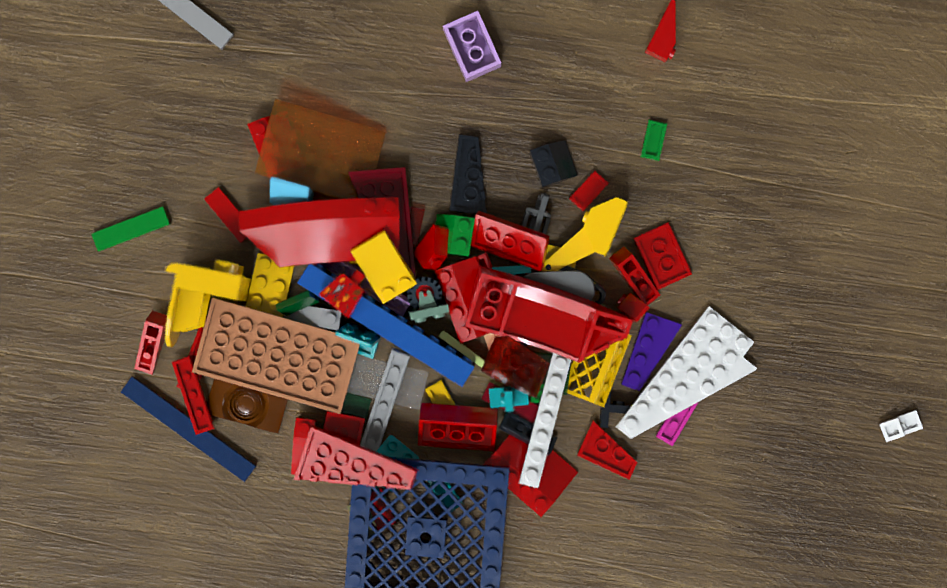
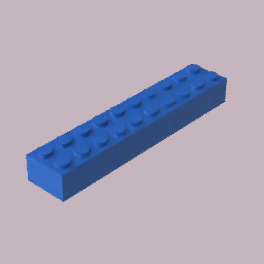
[297,263,474,387]

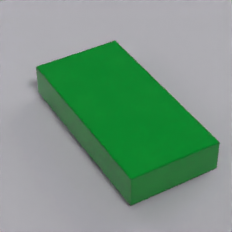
[640,120,667,161]

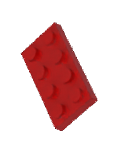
[471,211,549,271]

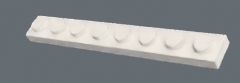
[519,353,571,488]

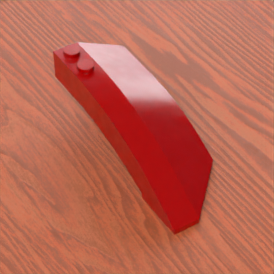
[238,198,399,268]
[465,266,633,363]

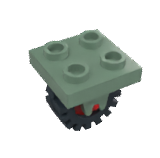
[406,276,449,323]

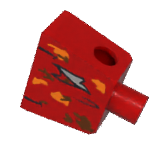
[319,269,366,318]

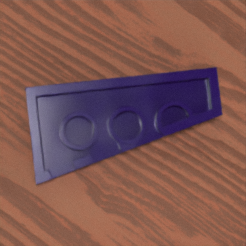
[621,312,682,391]

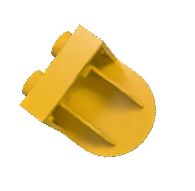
[165,260,252,347]

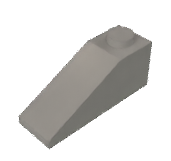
[284,306,343,330]

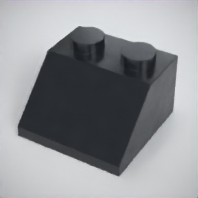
[529,140,578,189]

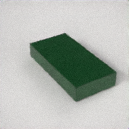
[276,290,319,316]

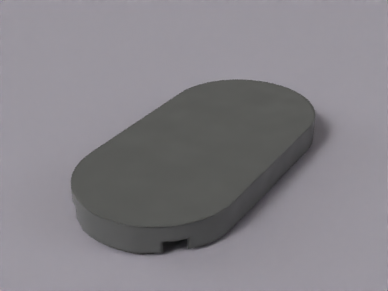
[524,270,595,301]

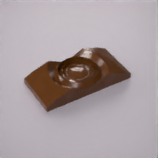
[207,378,288,433]

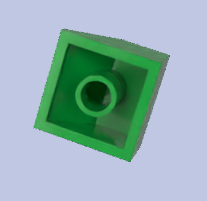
[435,214,475,258]

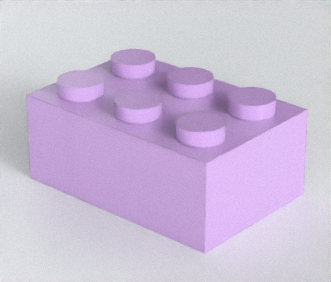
[443,11,501,82]

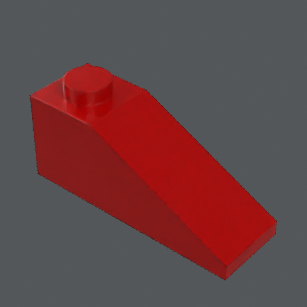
[645,0,676,63]
[609,247,661,305]
[134,310,168,375]
[291,417,317,475]

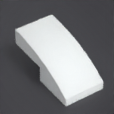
[879,410,923,442]

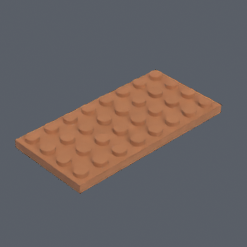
[192,297,360,414]

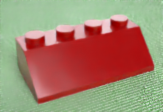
[435,256,490,344]
[418,403,498,451]

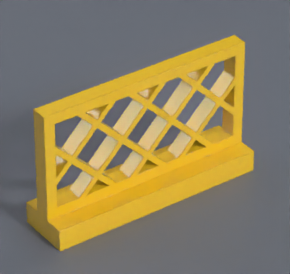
[563,334,632,407]

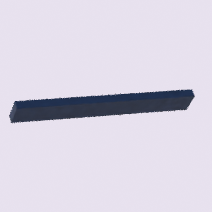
[121,376,256,482]

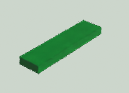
[91,207,171,252]

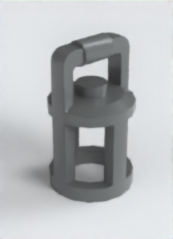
[521,193,552,234]

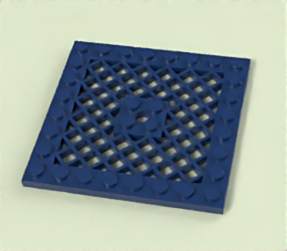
[345,456,509,588]

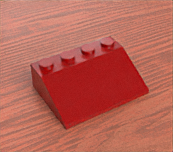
[483,434,578,517]

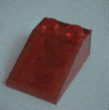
[481,336,550,397]

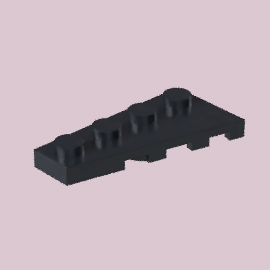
[449,134,487,215]

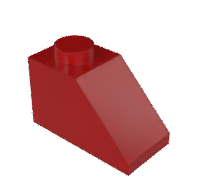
[413,224,449,271]
[617,293,650,323]

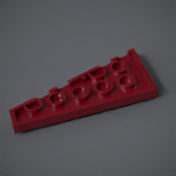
[347,167,416,279]

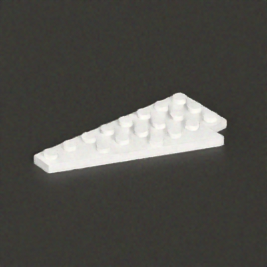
[615,306,757,439]

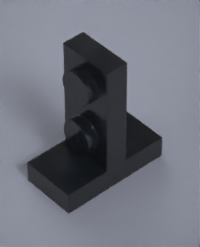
[599,391,634,428]

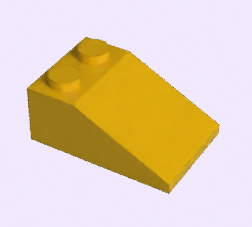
[351,231,417,304]

